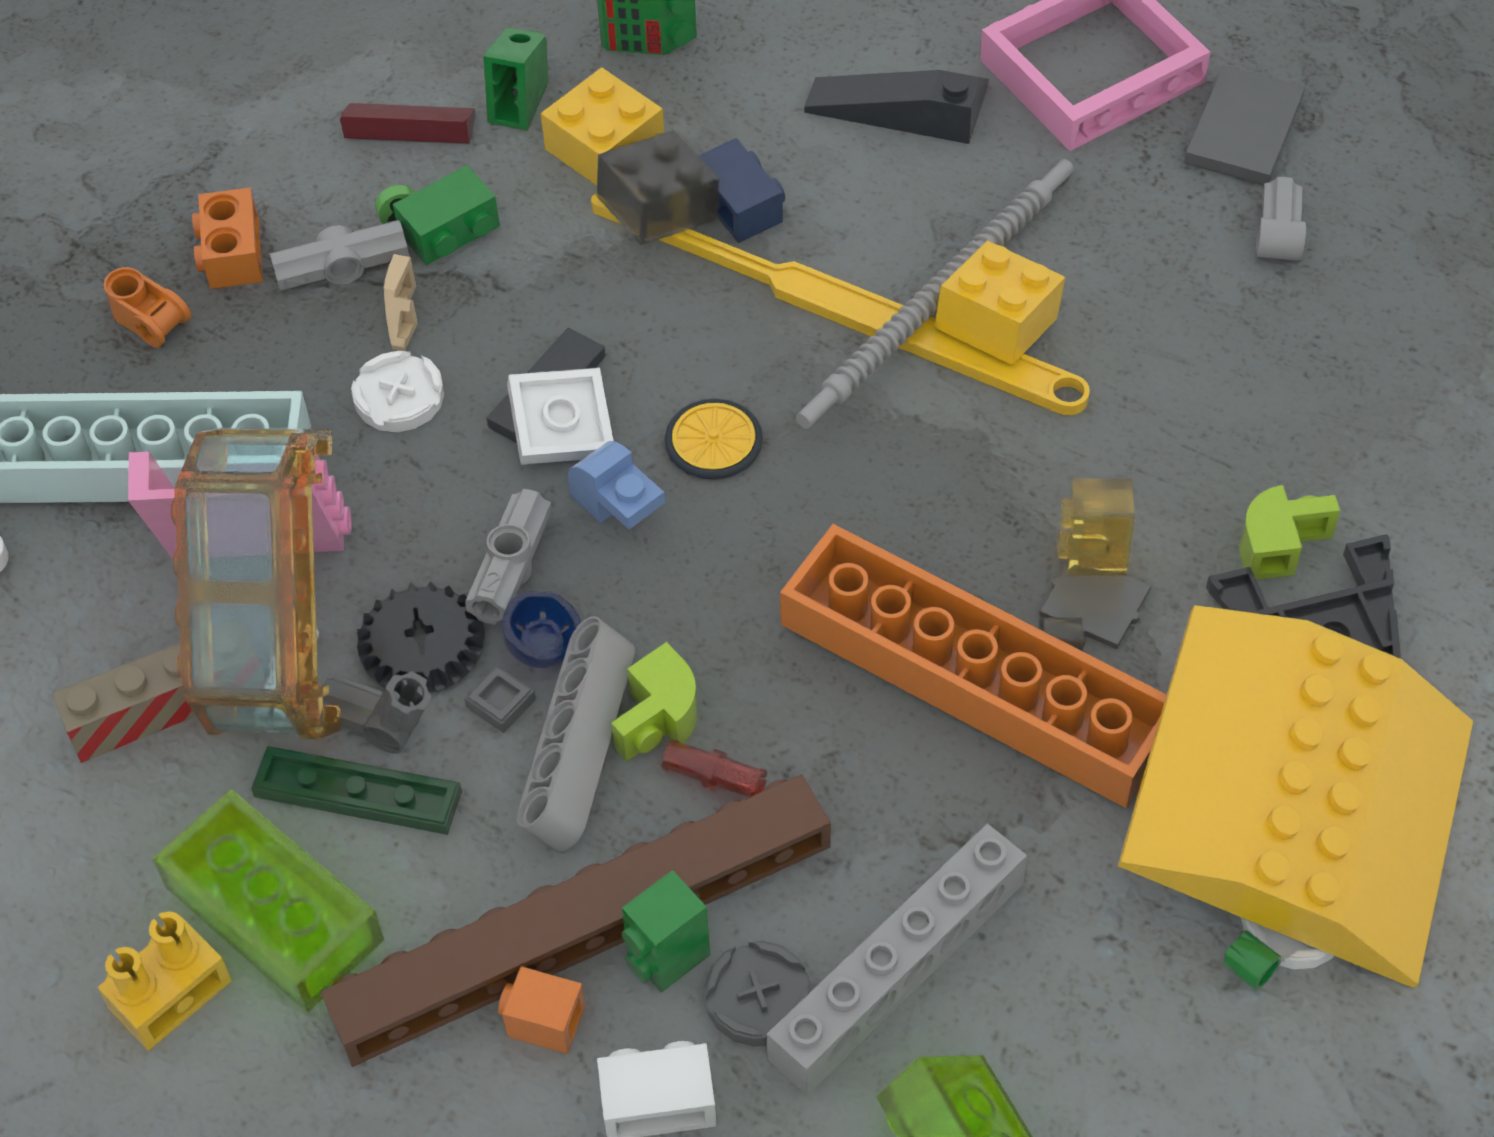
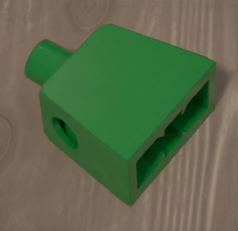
[483,28,548,130]

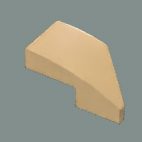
[384,254,418,351]

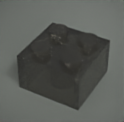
[597,130,719,245]

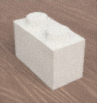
[597,1041,717,1137]

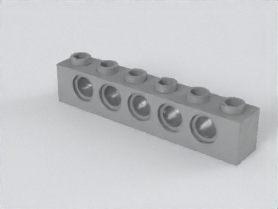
[767,823,1027,1096]

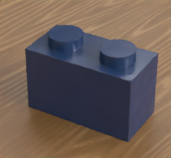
[692,138,785,243]

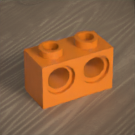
[192,187,263,289]

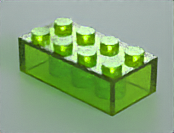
[153,789,384,1013]

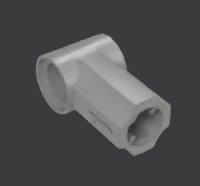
[1255,177,1306,261]

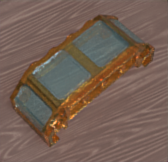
[171,428,341,740]

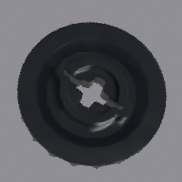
[357,581,485,693]

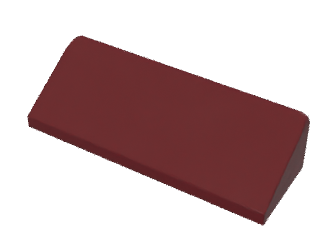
[340,103,476,144]

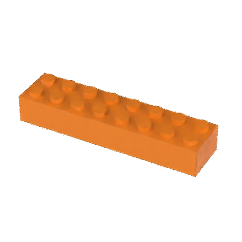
[780,524,1167,809]

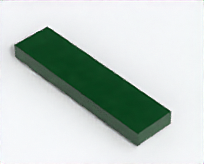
[251,746,462,835]

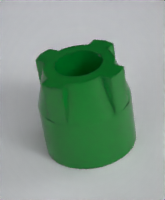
[1222,930,1282,991]

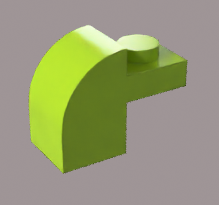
[1239,485,1340,580]
[611,642,698,762]

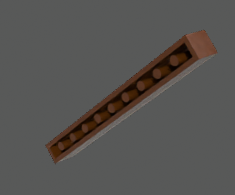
[320,774,831,1067]

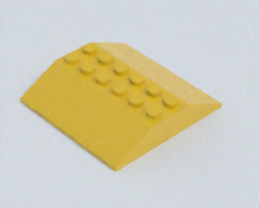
[1117,605,1473,989]

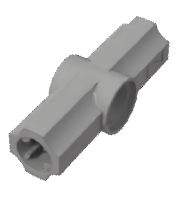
[270,220,409,291]
[466,488,552,625]

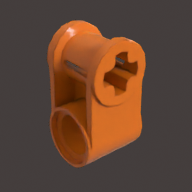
[104,267,192,348]

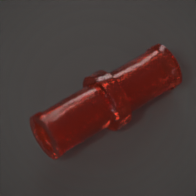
[661,739,767,797]

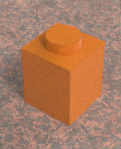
[498,966,586,1054]

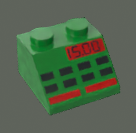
[597,0,697,55]

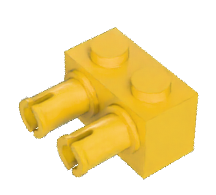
[97,911,232,1051]

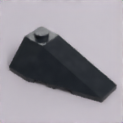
[804,70,989,144]

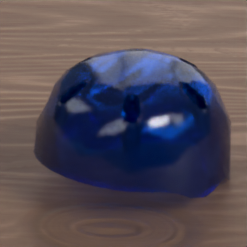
[502,591,581,668]

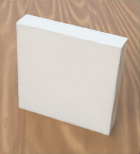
[507,368,613,465]

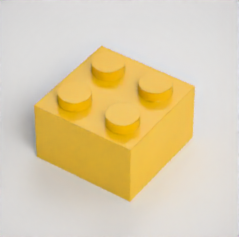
[540,67,665,192]
[934,240,1066,365]

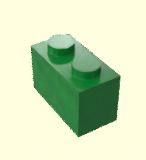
[393,165,500,265]
[621,870,711,993]

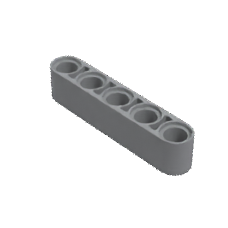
[517,616,635,852]

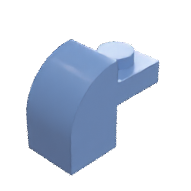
[568,441,665,530]

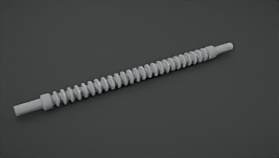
[796,159,1074,429]

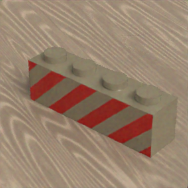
[52,618,268,763]

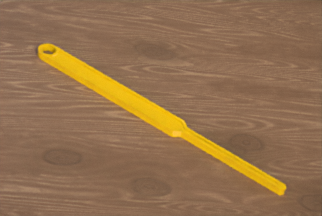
[591,193,1090,416]

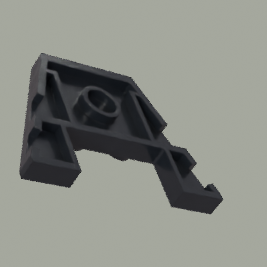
[1206,534,1401,659]

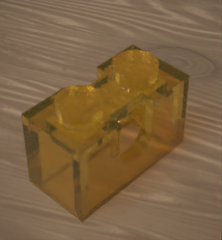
[1057,478,1135,576]

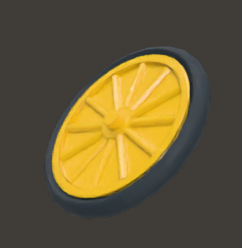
[665,398,763,479]

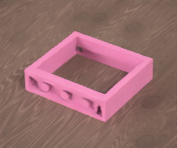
[980,0,1210,151]

